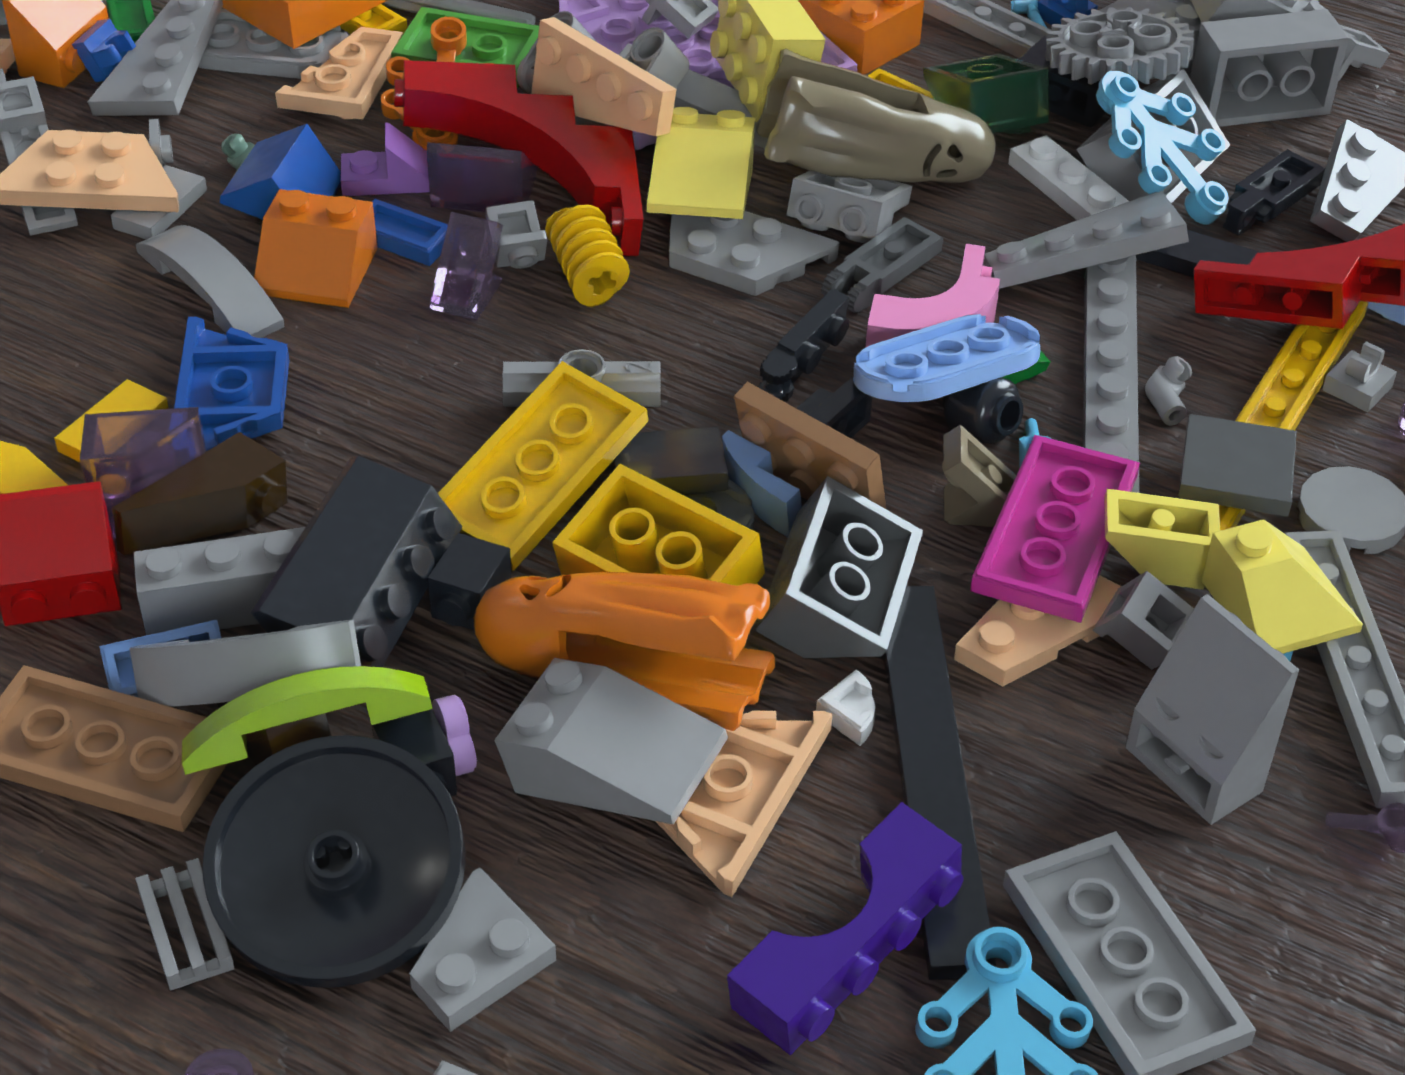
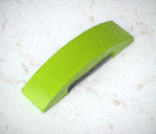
[182,666,433,775]

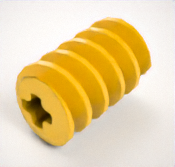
[545,204,630,307]

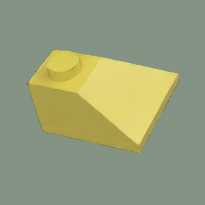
[1202,519,1363,654]

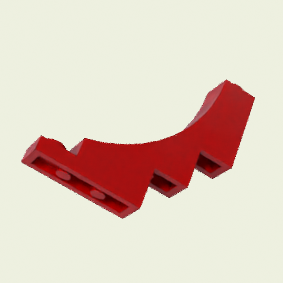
[394,60,644,256]
[1194,223,1405,329]

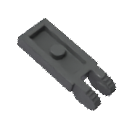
[821,217,943,314]

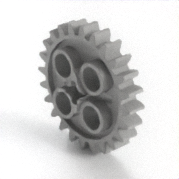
[1046,7,1194,84]

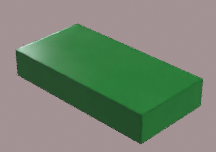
[106,0,155,43]

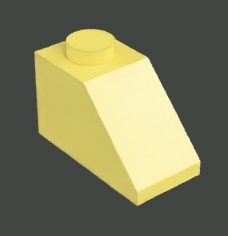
[1104,489,1220,590]

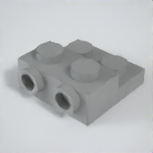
[786,171,912,243]

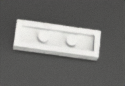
[1008,135,1129,220]

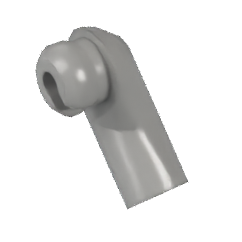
[1145,356,1192,426]

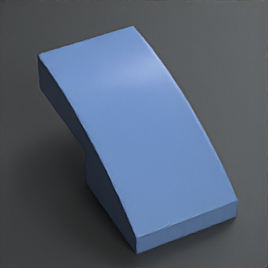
[722,430,802,538]

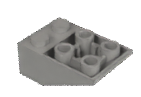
[1126,594,1299,825]

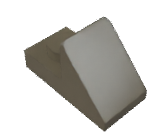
[942,425,1016,527]

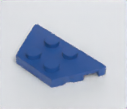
[168,317,289,464]

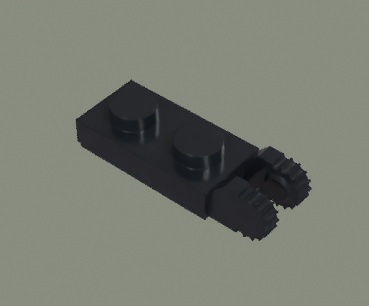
[757,289,849,402]

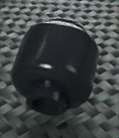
[943,377,1023,444]

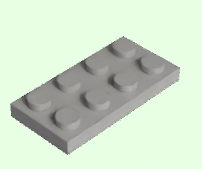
[1003,831,1256,1075]

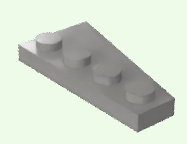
[87,0,223,116]

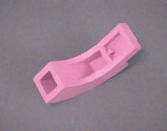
[865,244,1000,348]

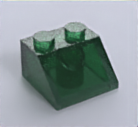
[923,54,1049,134]

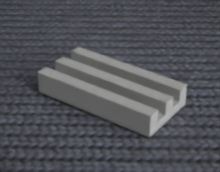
[135,858,234,991]

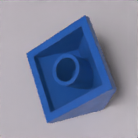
[219,124,341,220]

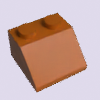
[2,0,109,88]
[254,189,378,308]

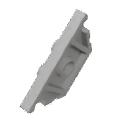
[669,211,839,296]

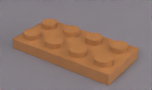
[0,665,227,832]

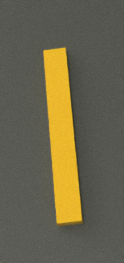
[1219,301,1368,531]

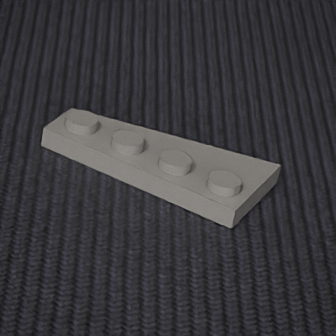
[984,191,1189,289]

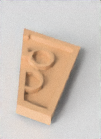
[954,575,1121,687]

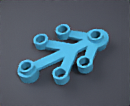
[1096,71,1229,225]
[915,927,1099,1075]

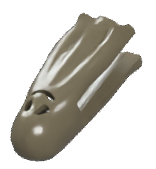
[756,49,996,183]

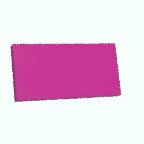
[970,435,1140,623]

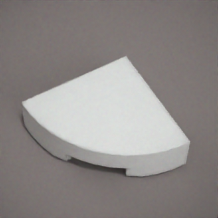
[816,669,875,746]

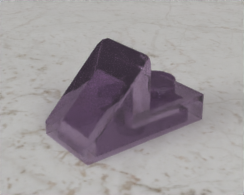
[428,212,503,320]

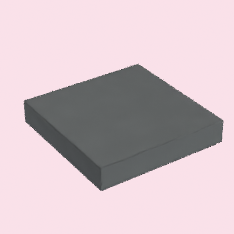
[1178,414,1297,516]

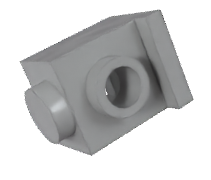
[1093,571,1194,670]

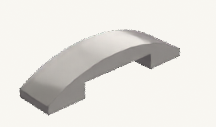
[0,76,78,236]
[135,225,285,338]
[129,620,361,706]

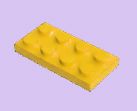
[438,361,648,571]

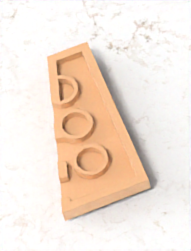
[531,17,677,136]

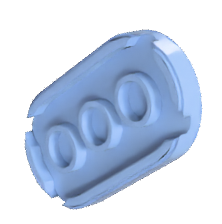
[853,314,1040,402]

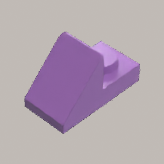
[341,122,436,196]

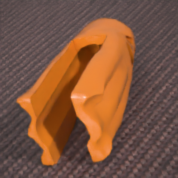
[474,572,775,731]

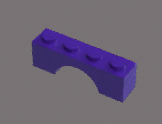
[727,802,964,1056]

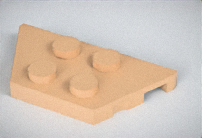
[0,130,179,212]
[655,711,832,897]

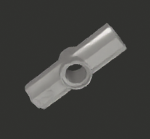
[502,349,661,407]

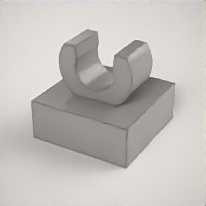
[1322,341,1397,412]

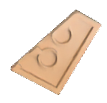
[275,27,403,120]

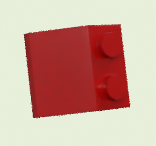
[0,481,122,626]

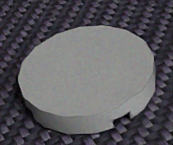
[1297,466,1405,554]

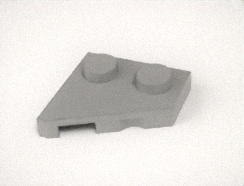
[410,867,556,1032]

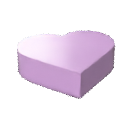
[432,694,477,776]

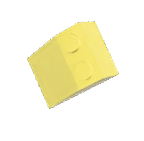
[646,107,755,219]

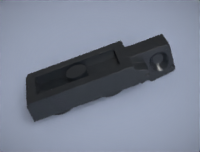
[1223,149,1325,235]

